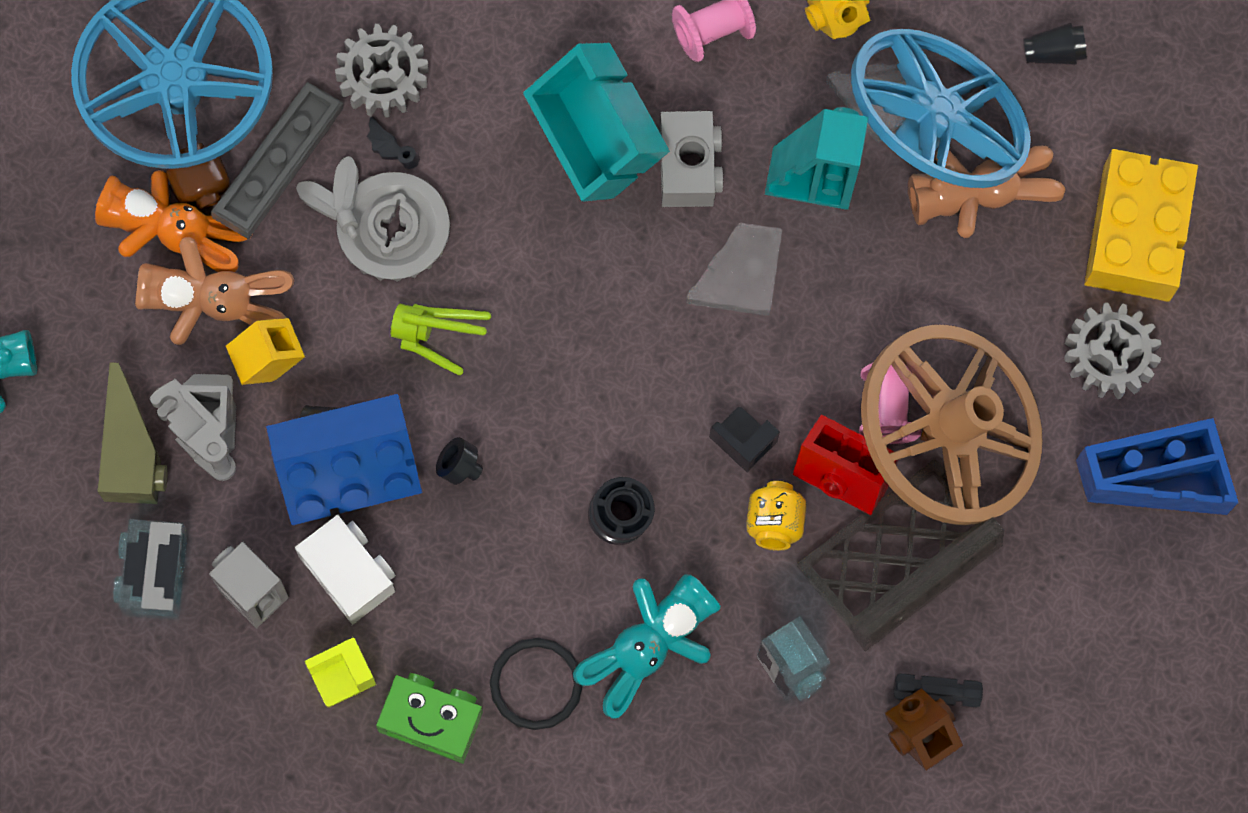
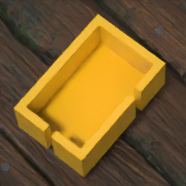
[1084,149,1198,302]

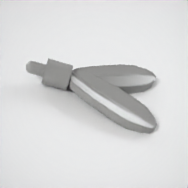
[296,157,359,238]

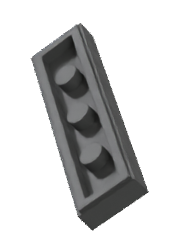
[211,82,344,240]

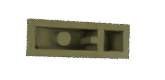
[98,363,168,504]

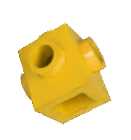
[805,0,871,40]

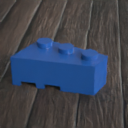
[1076,418,1238,515]

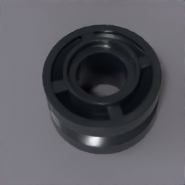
[588,477,655,545]

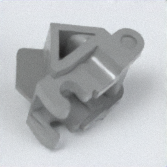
[150,374,236,481]

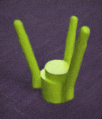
[391,303,491,375]

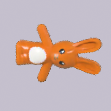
[95,170,253,272]

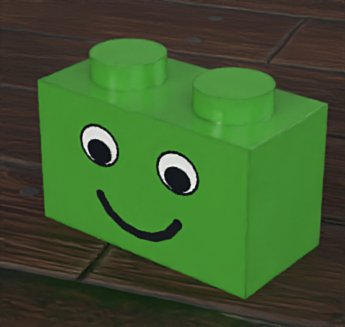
[376,673,483,764]

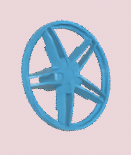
[71,0,273,168]
[851,29,1030,188]

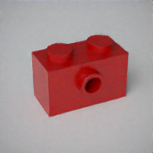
[793,414,899,515]

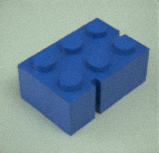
[266,394,422,525]

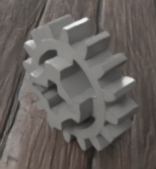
[335,24,429,118]
[1064,303,1161,399]

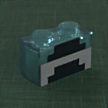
[113,519,188,620]
[756,616,830,701]

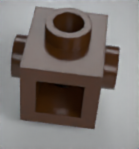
[885,688,963,771]

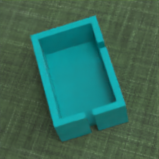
[523,43,670,202]

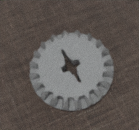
[337,172,450,282]

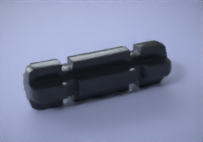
[894,673,983,708]

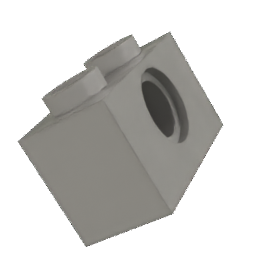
[660,111,723,207]
[209,542,289,629]

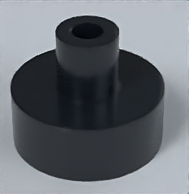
[436,437,483,485]

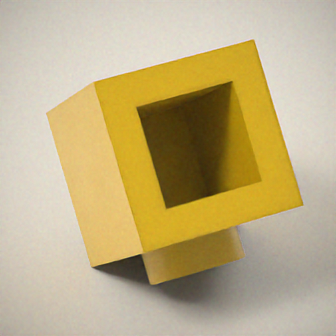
[226,318,305,385]

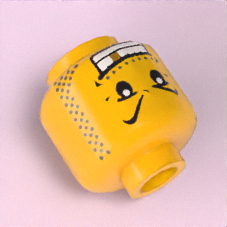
[746,481,806,550]

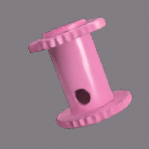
[672,0,756,62]
[859,362,921,444]

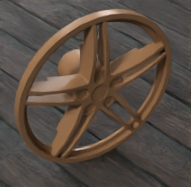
[861,325,1042,525]

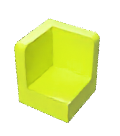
[305,637,376,707]

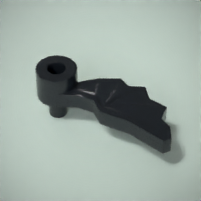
[366,117,420,169]

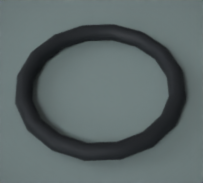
[489,638,583,730]

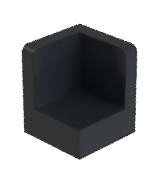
[709,407,780,473]

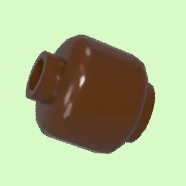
[166,143,230,211]

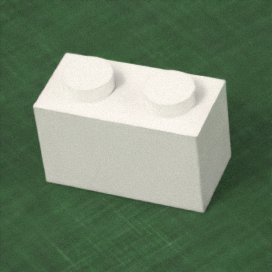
[295,515,396,625]

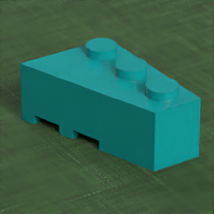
[764,107,869,210]

